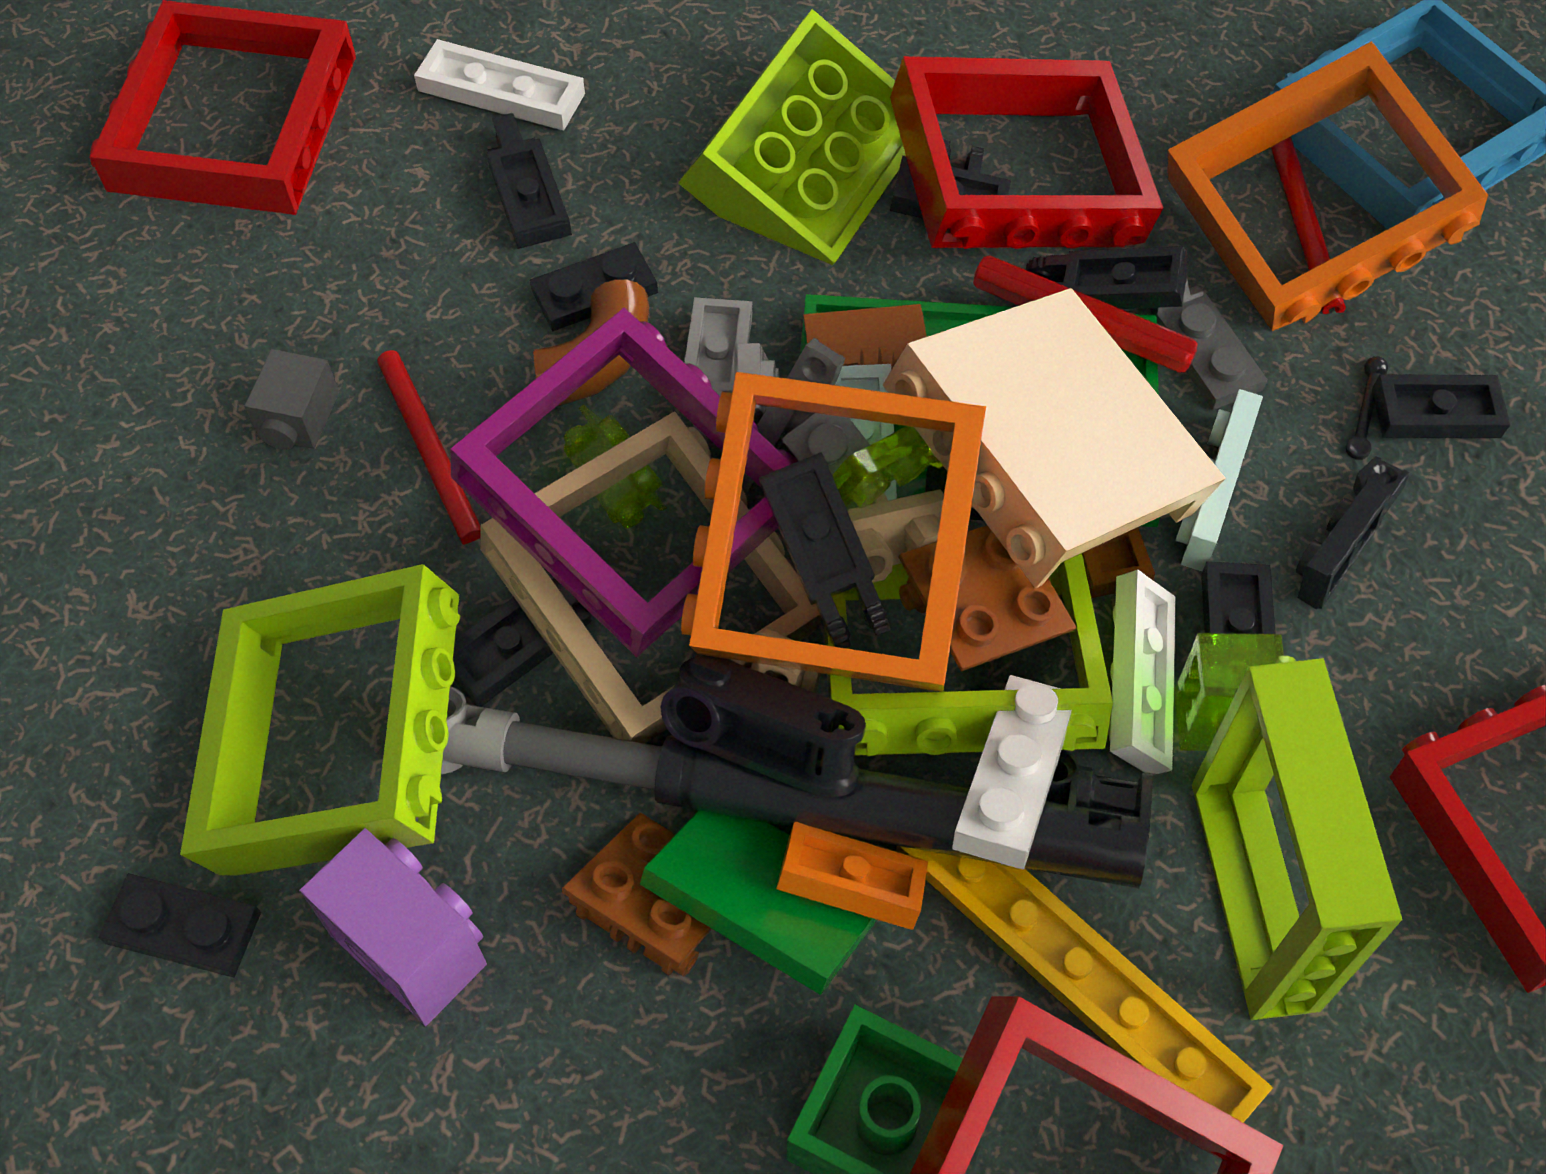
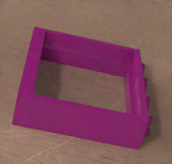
[450,307,798,657]

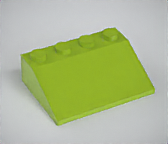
[678,9,906,265]

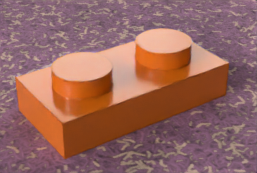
[776,821,928,930]

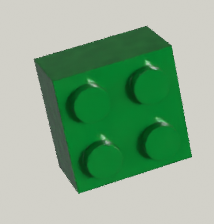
[787,1005,963,1174]

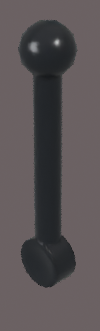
[1346,356,1388,460]

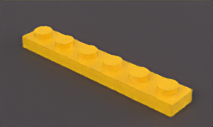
[896,846,1273,1123]

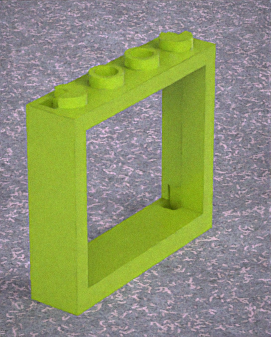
[824,553,1113,756]
[180,564,461,875]
[1192,656,1403,1020]

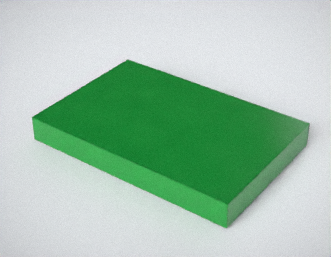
[640,810,877,995]

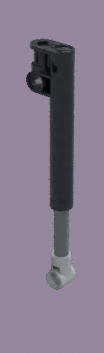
[441,687,1153,889]

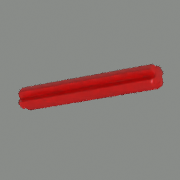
[973,255,1198,373]

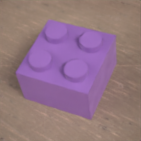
[299,828,487,1027]

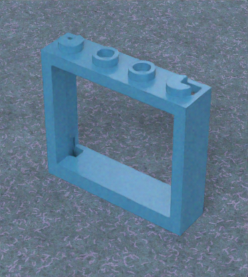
[1270,0,1546,229]

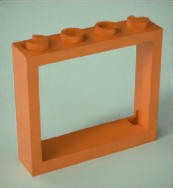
[1168,41,1488,331]
[681,372,986,692]

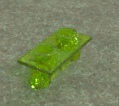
[563,404,667,529]

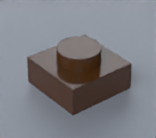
[1082,527,1155,598]

